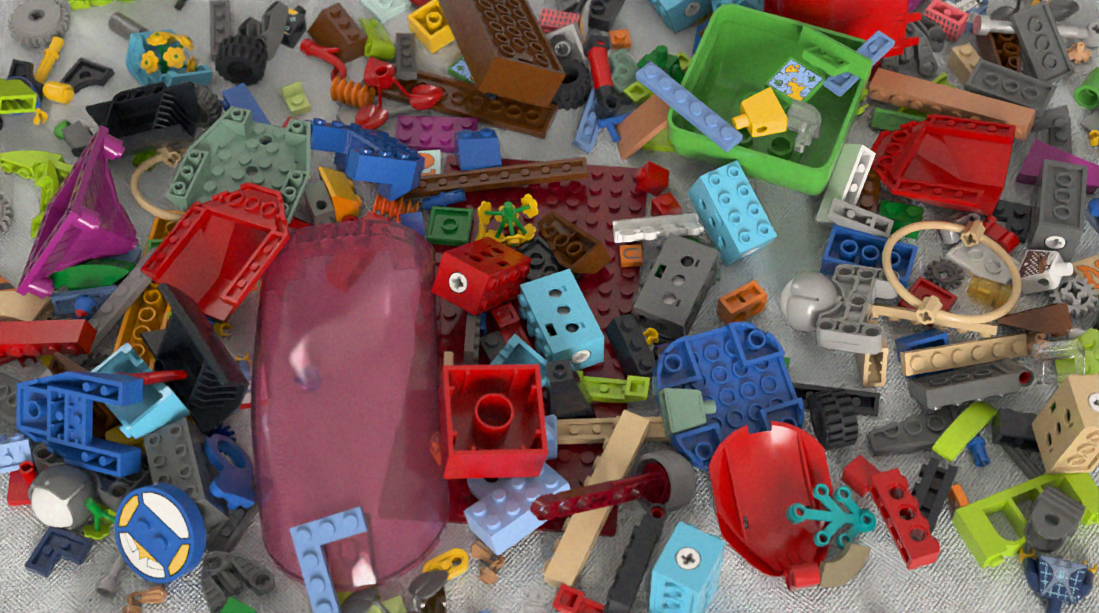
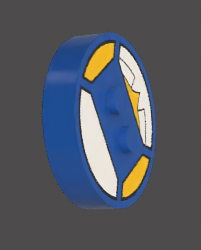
[115,483,206,583]

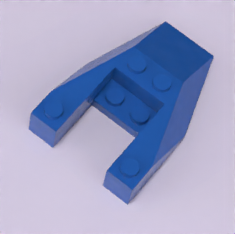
[16,371,143,477]

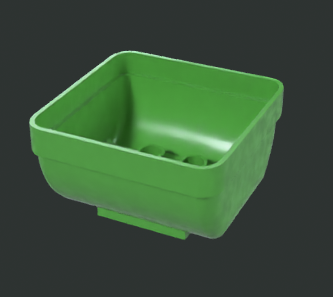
[667,3,872,196]

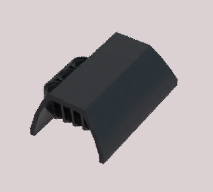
[71,81,199,160]
[140,283,250,434]

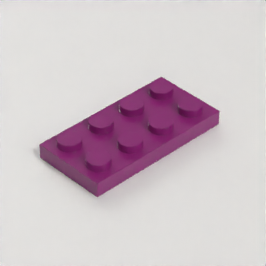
[395,115,478,153]

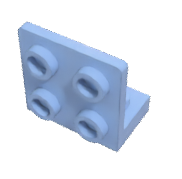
[0,431,35,473]

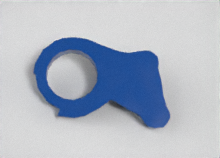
[204,434,258,510]

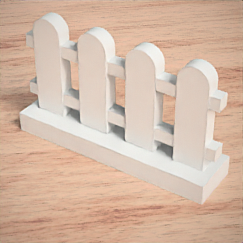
[612,212,704,243]

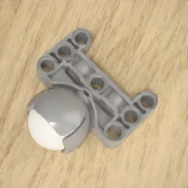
[780,264,899,355]

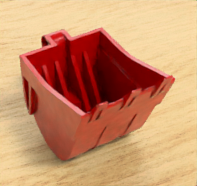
[763,0,922,58]

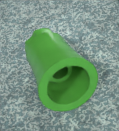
[1074,67,1099,109]

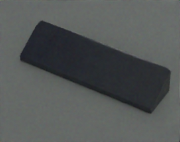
[792,383,880,416]

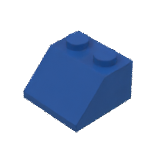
[454,128,502,171]
[895,329,954,380]

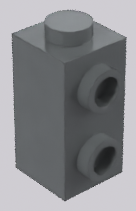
[61,120,93,149]

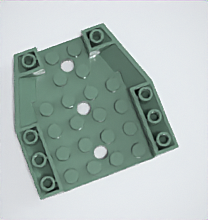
[165,106,311,224]

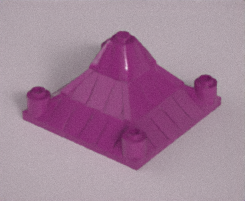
[16,125,138,299]

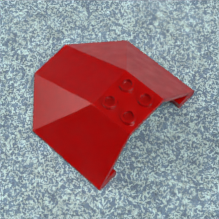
[870,114,1016,216]
[140,182,290,323]

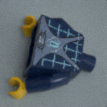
[1018,548,1098,613]

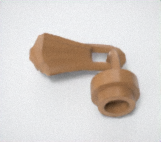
[470,539,505,586]
[122,584,168,613]

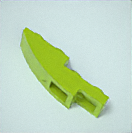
[0,150,73,182]

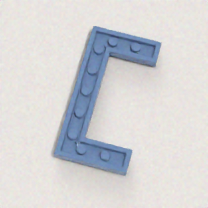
[289,506,369,613]

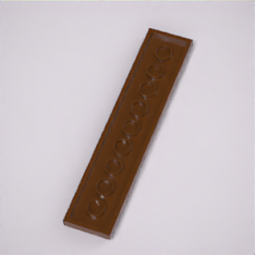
[361,60,558,139]

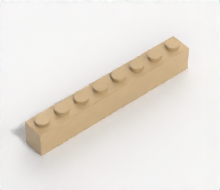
[542,410,650,588]

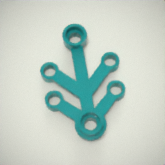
[786,483,876,549]

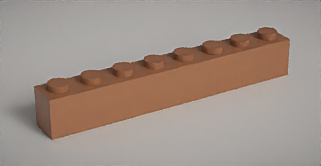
[869,68,1036,141]

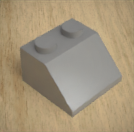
[545,21,588,63]

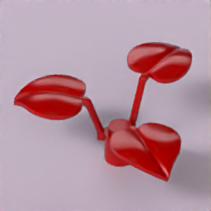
[355,57,444,130]

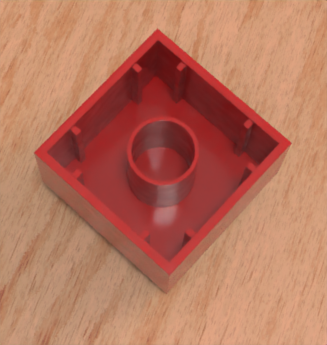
[437,364,548,479]

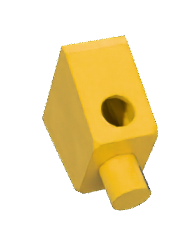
[732,87,788,137]

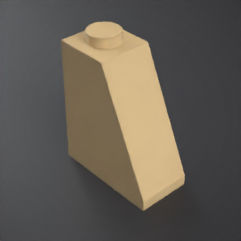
[0,291,55,322]
[855,320,888,387]

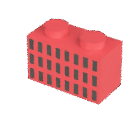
[924,0,970,42]
[538,9,580,34]

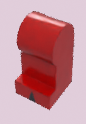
[982,216,1020,254]

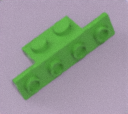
[798,25,873,81]

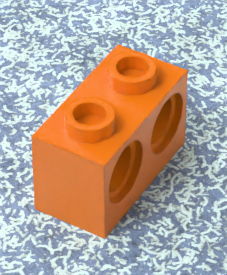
[717,280,767,325]

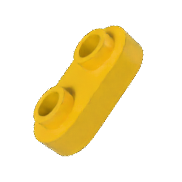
[422,548,469,581]

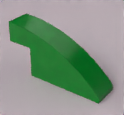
[48,258,136,291]

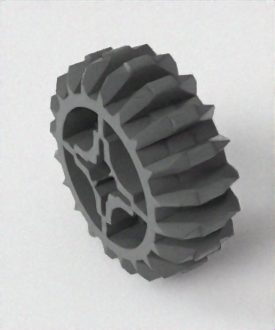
[177,81,223,128]

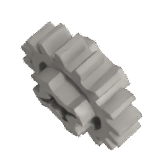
[1048,275,1098,319]

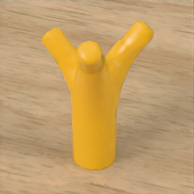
[475,222,487,241]

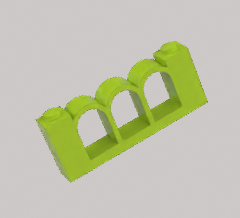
[952,472,1099,569]

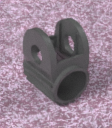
[1024,486,1086,553]

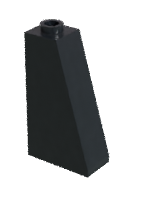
[546,359,596,419]

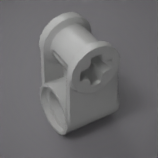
[939,211,980,244]

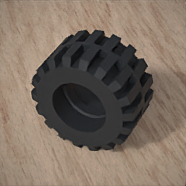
[215,35,268,86]
[550,58,590,110]
[810,387,858,450]

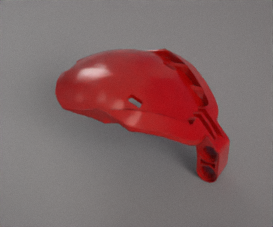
[708,421,833,591]

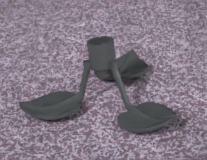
[990,0,1080,22]
[340,570,450,613]

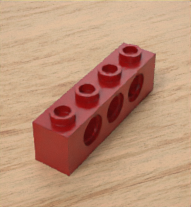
[868,468,940,570]

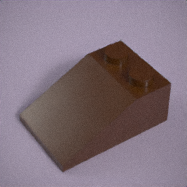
[994,302,1073,337]

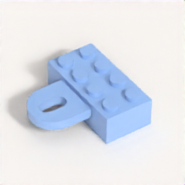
[464,463,570,556]

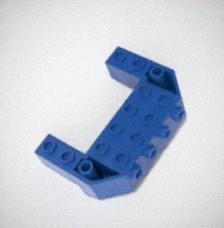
[305,118,425,201]

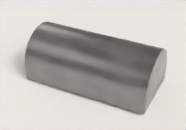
[108,12,149,41]

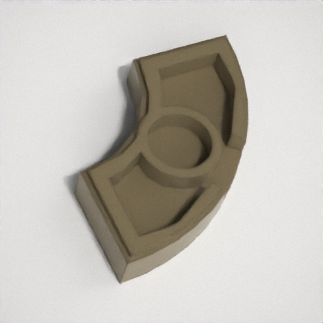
[817,542,871,587]

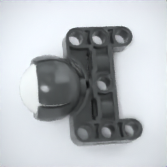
[28,441,153,531]

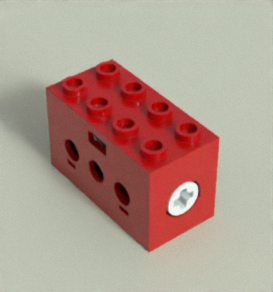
[431,236,531,316]

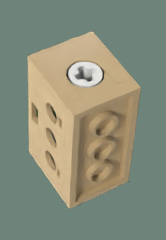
[1031,373,1099,474]

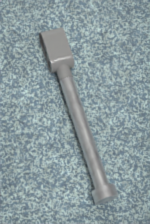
[973,15,1099,47]

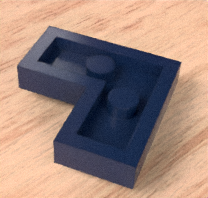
[24,526,94,578]

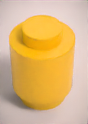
[43,81,74,104]

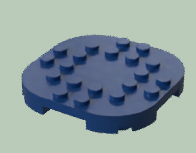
[652,322,804,472]

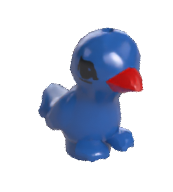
[73,294,98,321]

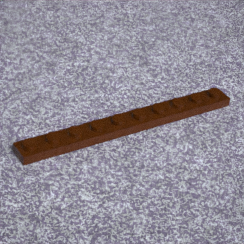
[396,157,588,200]

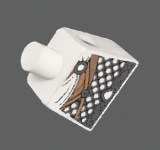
[1019,250,1073,294]

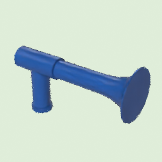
[597,111,633,142]

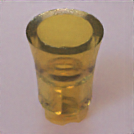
[967,275,1012,315]

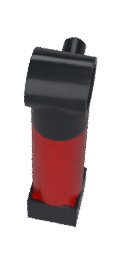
[583,34,631,119]

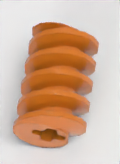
[330,76,376,108]
[372,194,419,223]

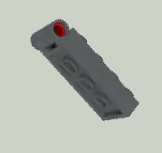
[909,358,1034,410]

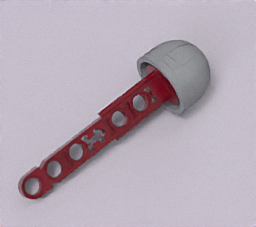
[530,450,696,521]

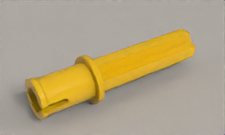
[34,37,64,84]

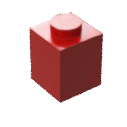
[635,161,670,197]
[841,455,881,498]

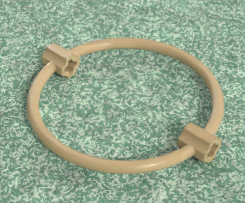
[130,146,257,222]
[882,220,1022,325]

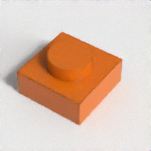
[609,29,631,50]

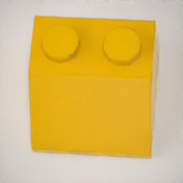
[318,166,362,223]

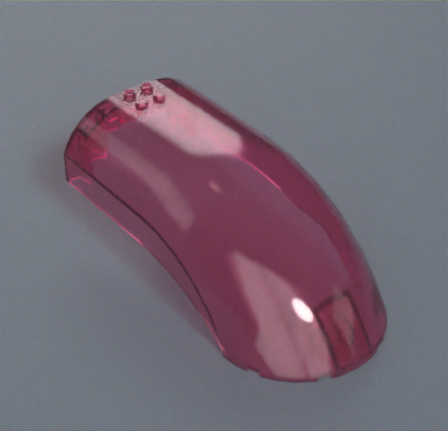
[251,220,450,592]

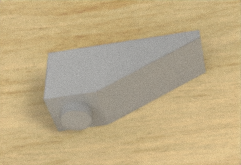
[827,197,894,238]

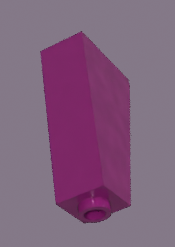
[1015,139,1099,195]

